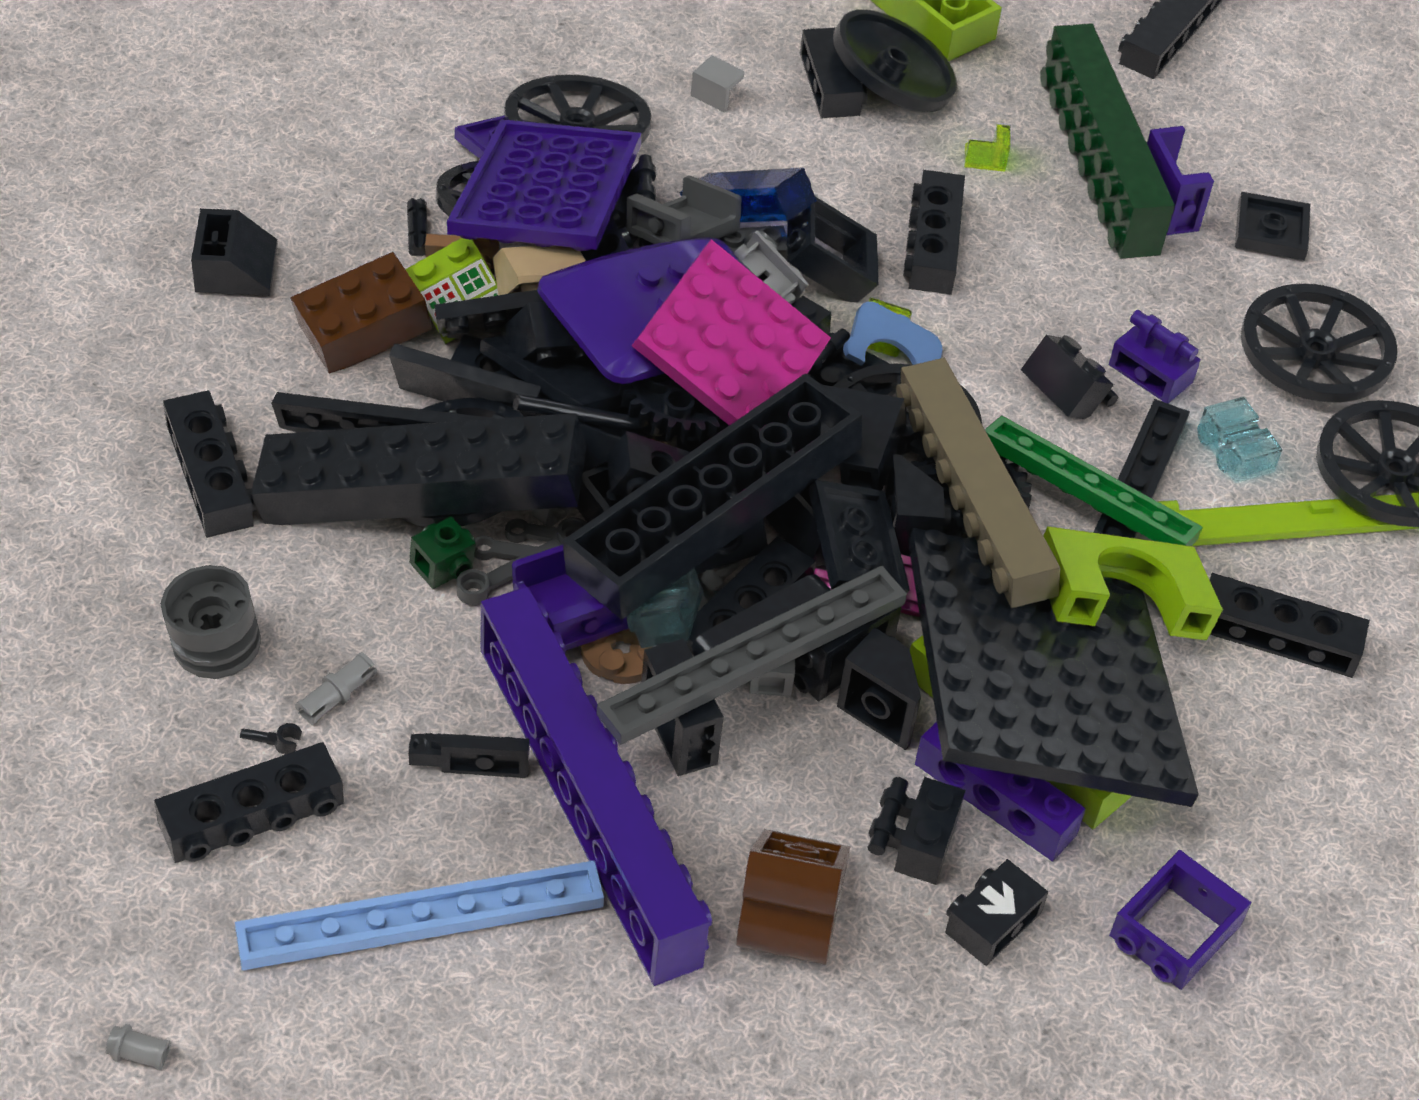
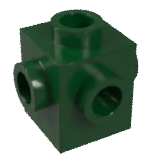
[409,517,476,589]

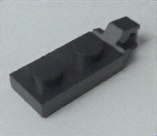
[408,733,530,778]

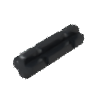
[407,198,428,256]

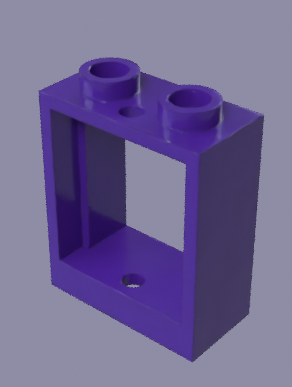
[1109,849,1252,990]

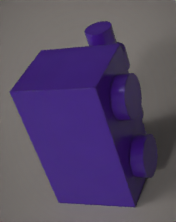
[1108,310,1201,403]

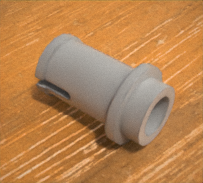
[106,1024,171,1070]

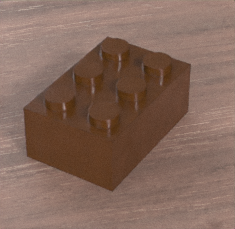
[290,252,432,374]

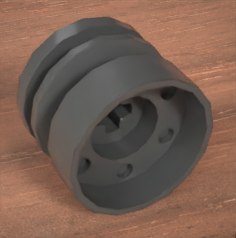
[160,565,262,679]

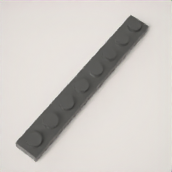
[597,566,907,745]

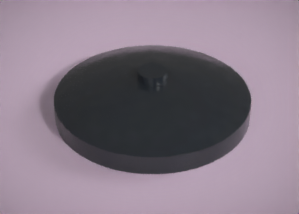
[833,9,957,112]

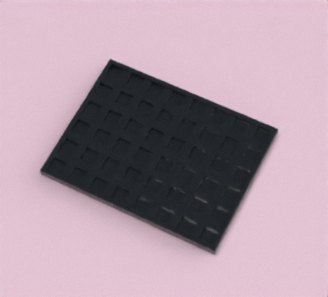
[908,527,1199,807]

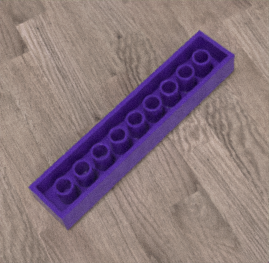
[480,586,712,986]

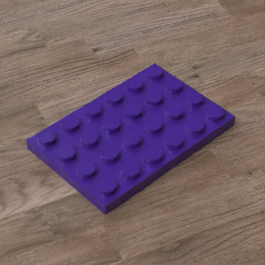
[447,119,641,251]

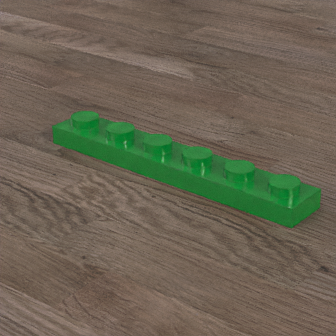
[985,415,1203,546]

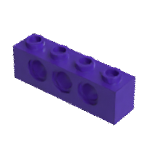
[915,721,1086,862]

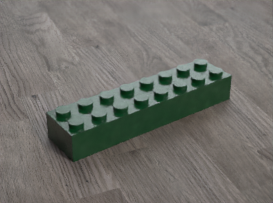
[1040,23,1175,259]

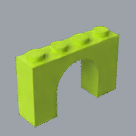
[1043,526,1223,640]

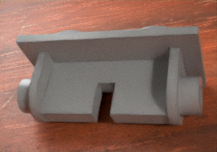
[734,231,809,304]

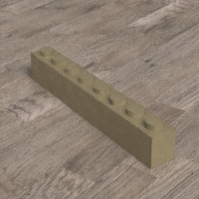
[896,357,1060,608]

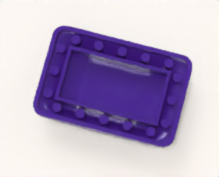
[538,237,749,384]

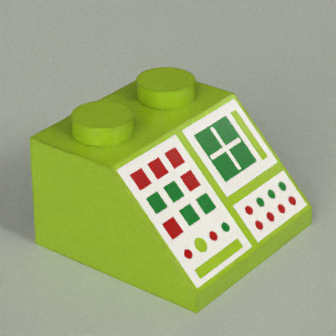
[405,238,498,344]

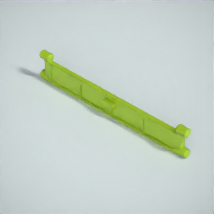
[1157,493,1419,546]

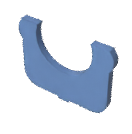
[843,301,943,366]

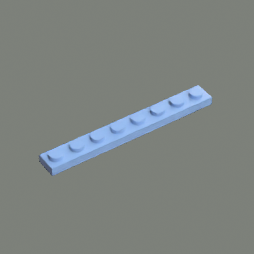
[235,861,604,971]

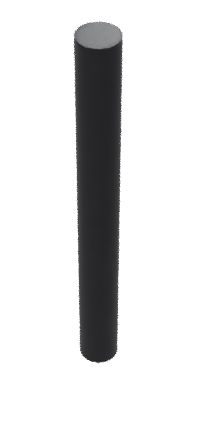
[513,394,664,437]

